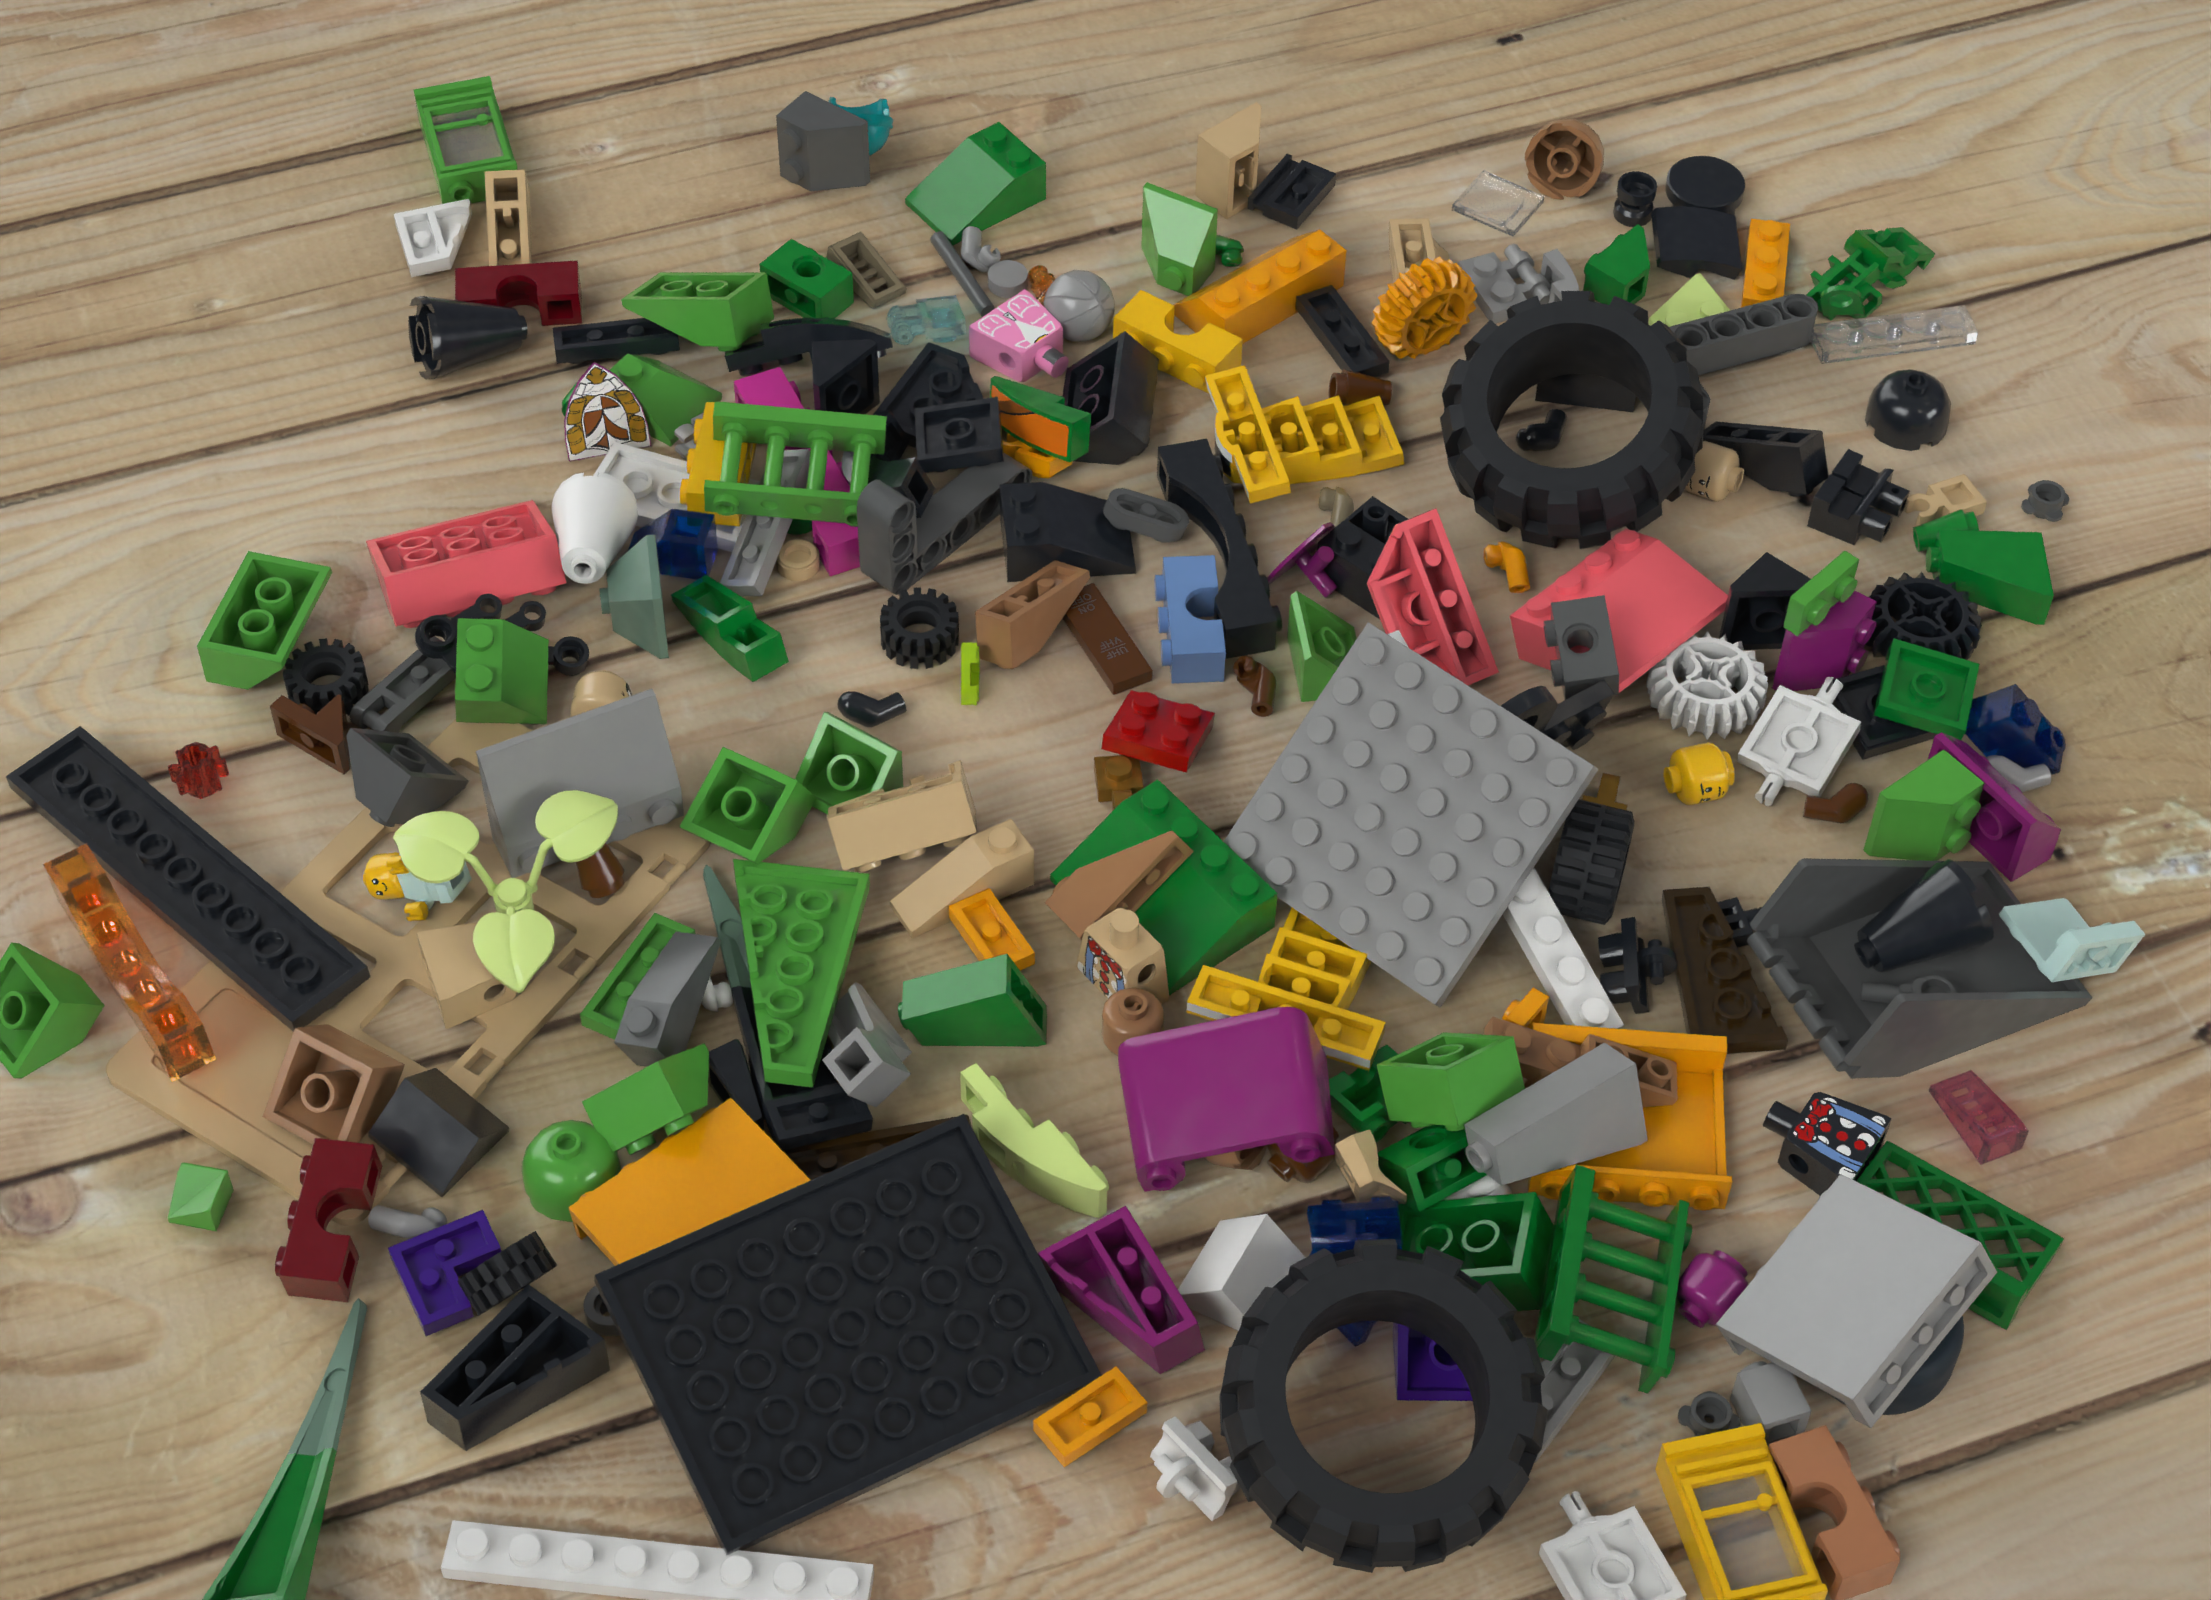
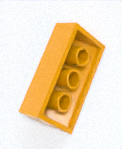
[1173,229,1347,344]

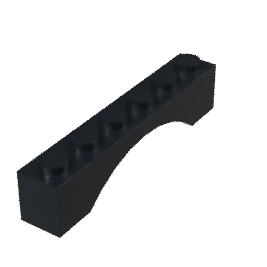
[1157,438,1282,659]

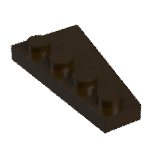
[1662,887,1788,1054]

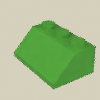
[197,551,332,690]

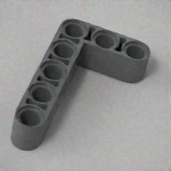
[1669,294,1818,430]
[857,452,1032,595]

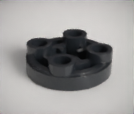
[1665,156,1745,215]

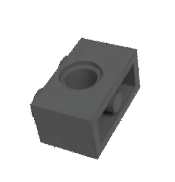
[1543,595,1619,700]

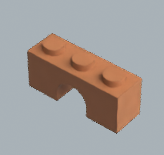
[1768,1425,1900,1600]

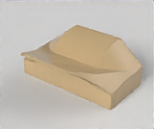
[1388,218,1449,282]
[1335,1130,1407,1204]

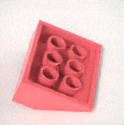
[366,500,567,628]
[1510,528,1728,693]

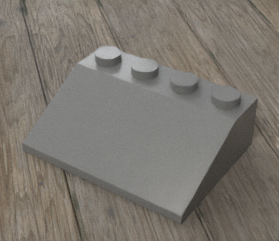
[476,689,684,878]

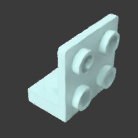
[1999,898,2145,982]

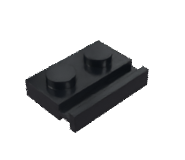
[1247,154,1336,230]

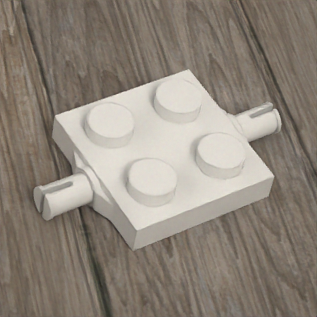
[1738,677,1861,806]
[1539,1491,1687,1600]

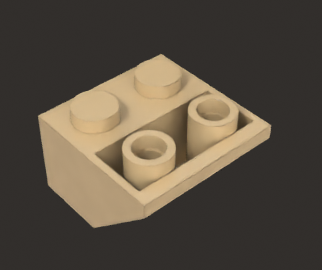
[1195,102,1262,219]

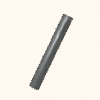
[930,231,995,317]

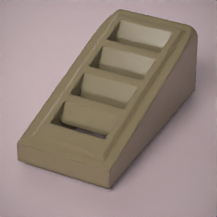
[826,232,907,308]

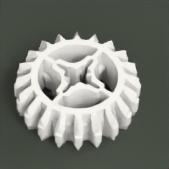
[1647,631,1768,740]

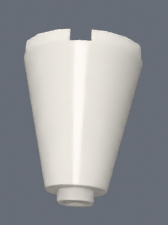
[552,472,638,584]

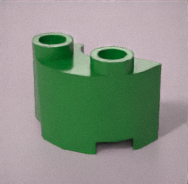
[1844,227,1936,289]
[1329,1044,1409,1143]

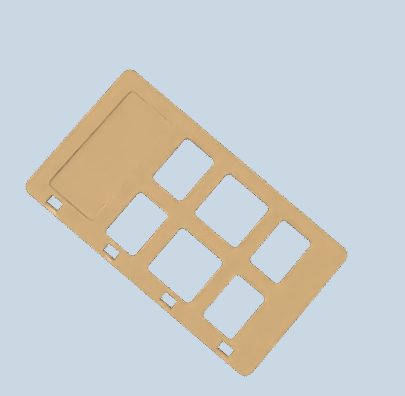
[106,719,711,1226]

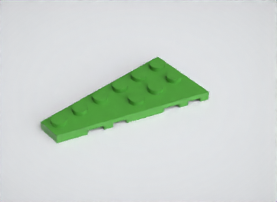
[733,859,870,1087]

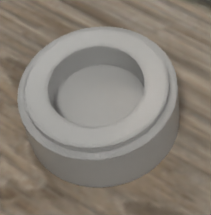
[988,260,1028,298]

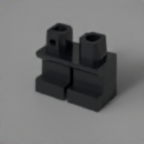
[1807,449,1910,545]

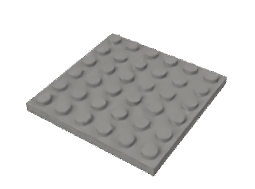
[1223,622,1599,1007]

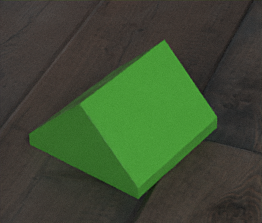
[1287,591,1357,702]
[795,712,903,815]

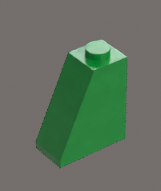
[1926,529,2054,625]
[898,954,1047,1047]

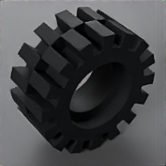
[880,587,959,669]
[283,638,369,716]
[457,1231,557,1316]

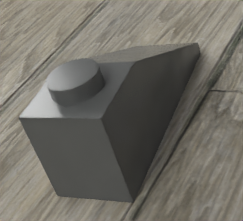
[614,932,721,1067]

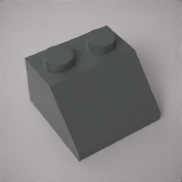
[776,91,870,191]

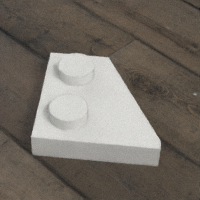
[394,199,472,277]

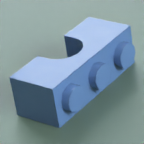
[1154,555,1226,684]

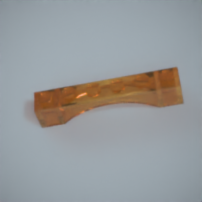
[43,843,216,1082]

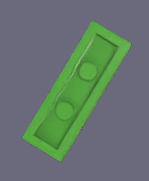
[580,913,696,1040]

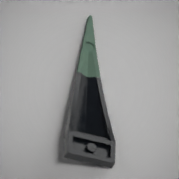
[703,865,873,1151]

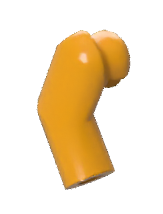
[1483,542,1530,593]

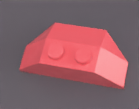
[1366,508,1499,686]

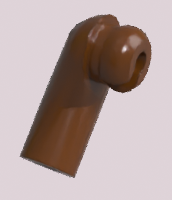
[1233,656,1276,717]

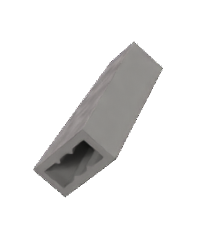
[1464,1043,1648,1185]

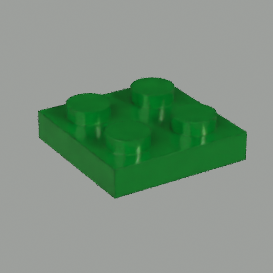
[1874,638,1980,740]

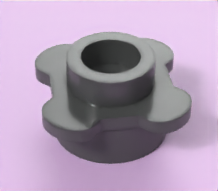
[2021,480,2069,522]
[1678,1391,1740,1436]

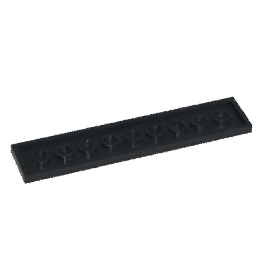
[6,726,370,1032]

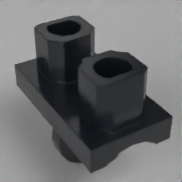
[1598,917,1677,1014]

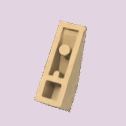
[485,169,531,266]
[890,819,1034,938]

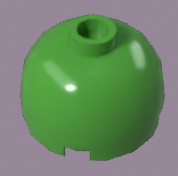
[522,1120,621,1222]

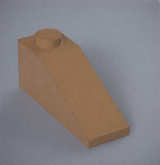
[975,560,1090,669]
[1044,831,1194,940]

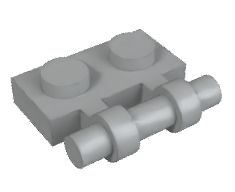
[1458,244,1550,324]

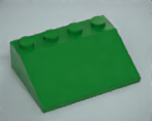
[1050,779,1278,996]

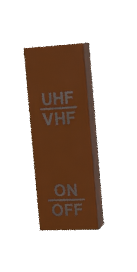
[1062,583,1153,695]

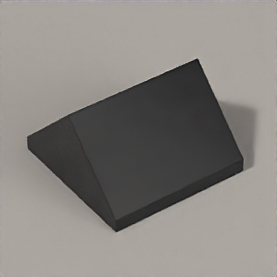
[812,339,880,414]
[1719,552,1811,650]
[368,1068,509,1197]

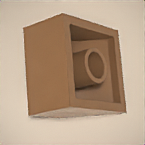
[262,1024,405,1144]

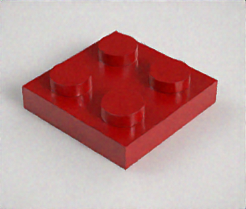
[1101,690,1215,773]

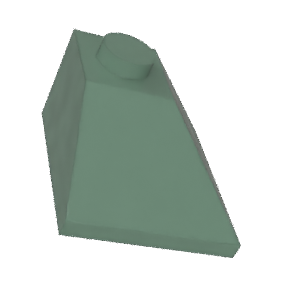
[599,534,669,659]

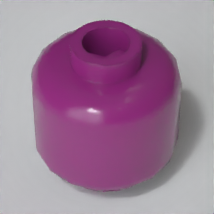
[1676,1250,1749,1328]

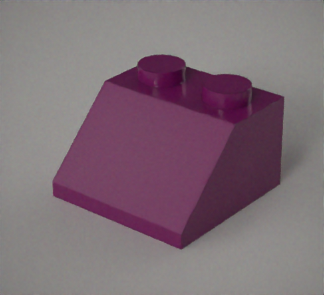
[1772,590,1876,691]

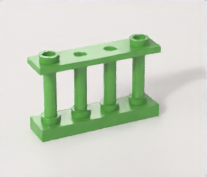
[704,401,887,527]

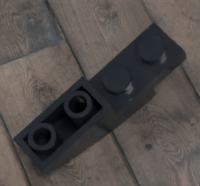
[725,318,893,375]

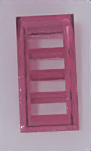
[1929,1070,2029,1165]

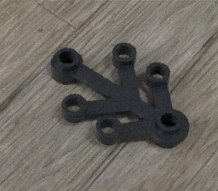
[415,594,589,676]

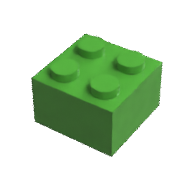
[1377,1032,1525,1131]

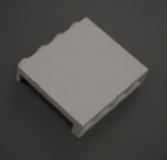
[1716,1174,1997,1428]

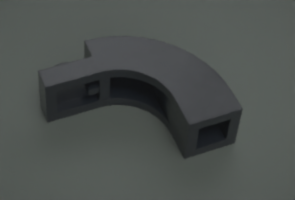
[842,410,936,518]

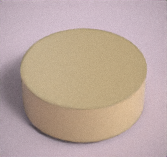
[777,540,820,581]

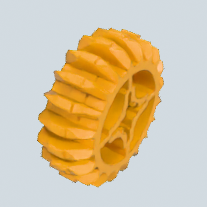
[1371,256,1478,359]

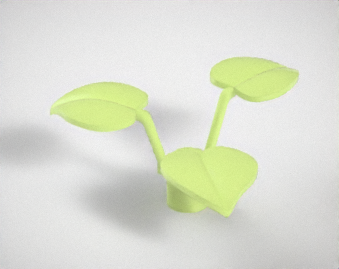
[393,790,618,993]

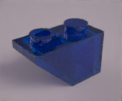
[628,509,718,580]
[1965,684,2066,775]

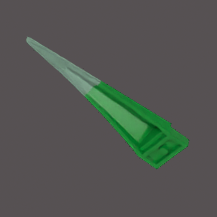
[202,1298,367,1600]

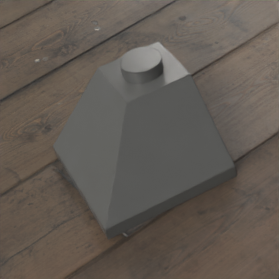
[346,728,469,827]

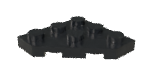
[873,342,984,448]

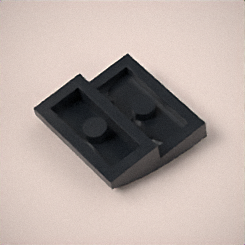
[1651,206,1743,280]

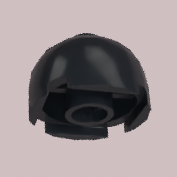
[1865,369,1951,451]

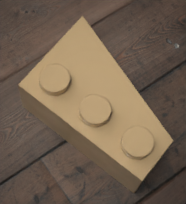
[827,760,977,872]

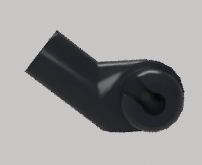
[1516,409,1567,451]
[837,691,907,727]

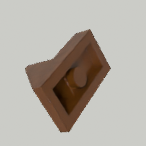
[270,694,350,775]

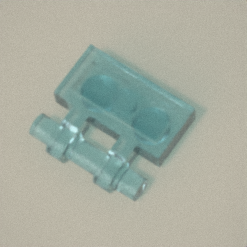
[886,295,967,345]

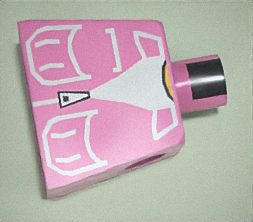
[969,289,1069,382]

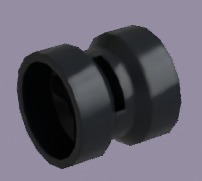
[1613,171,1657,227]

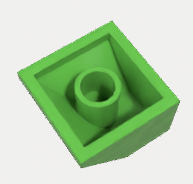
[1141,182,1218,296]
[610,353,722,447]
[0,942,105,1079]

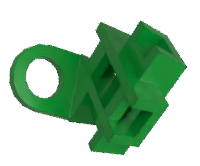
[1806,249,1882,323]

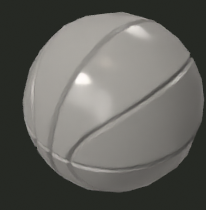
[1044,270,1115,342]

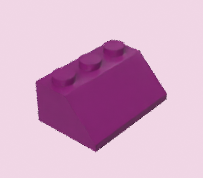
[1928,732,2061,882]

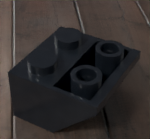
[1317,496,1408,619]

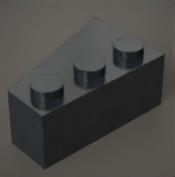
[420,1284,610,1451]

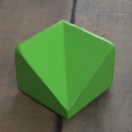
[168,1162,234,1231]

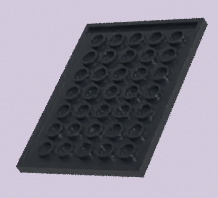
[594,1114,1102,1555]

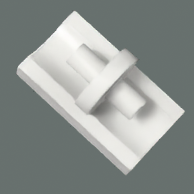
[1150,1416,1241,1521]

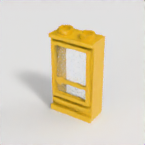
[1655,1423,1828,1600]

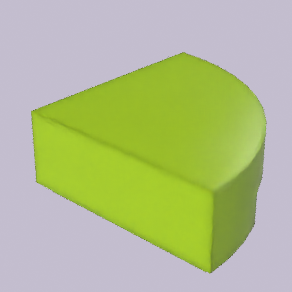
[961,642,980,705]

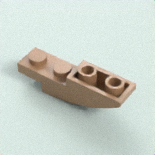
[1484,1017,1678,1107]

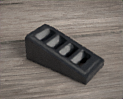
[708,1039,764,1131]

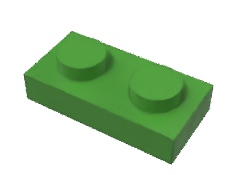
[1783,551,1859,636]

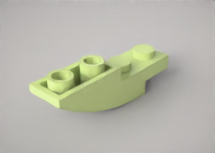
[960,1063,1109,1218]

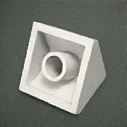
[1178,1214,1306,1331]

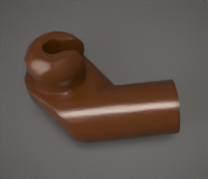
[1803,783,1869,823]

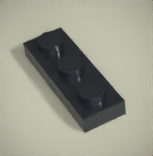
[1296,285,1390,377]
[553,318,680,364]

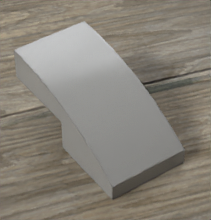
[1541,249,1579,303]

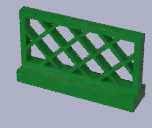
[1856,1140,2064,1330]

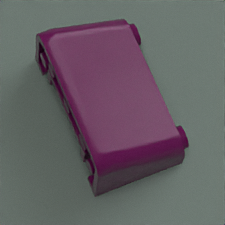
[1118,1006,1335,1192]

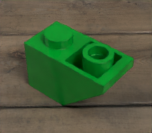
[1583,224,1650,305]

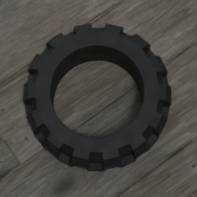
[1440,291,1704,549]
[1219,1239,1548,1573]

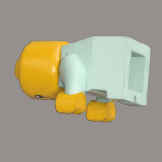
[363,852,472,921]

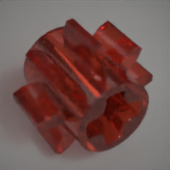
[168,742,229,799]

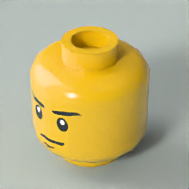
[1663,742,1735,805]

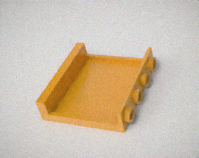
[1528,1023,1732,1211]
[568,1098,811,1266]

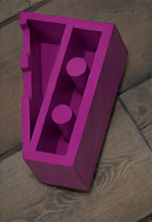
[1038,1206,1205,1374]

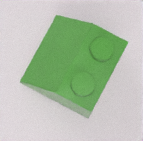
[455,618,549,724]
[679,747,816,865]
[1863,749,1984,861]
[582,1043,709,1155]

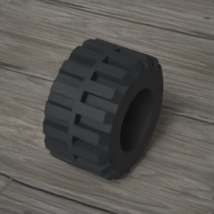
[1549,799,1635,925]

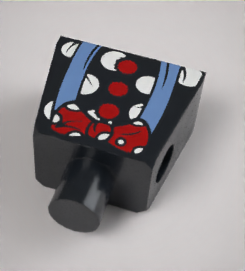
[1763,1092,1892,1196]

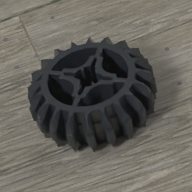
[1865,571,1982,660]

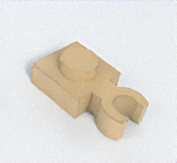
[1904,474,1987,526]

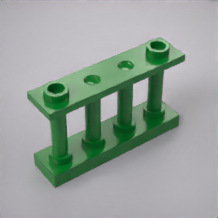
[1534,1165,1693,1394]

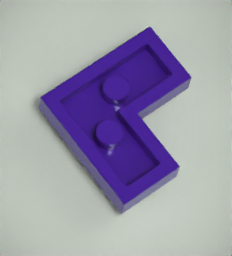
[388,1210,502,1336]

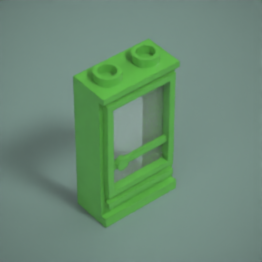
[414,76,518,204]

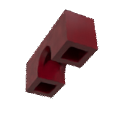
[455,260,582,326]
[275,1138,383,1303]

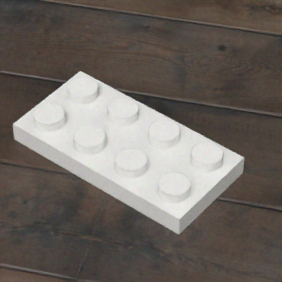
[593,442,760,552]

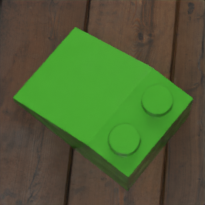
[621,272,774,352]

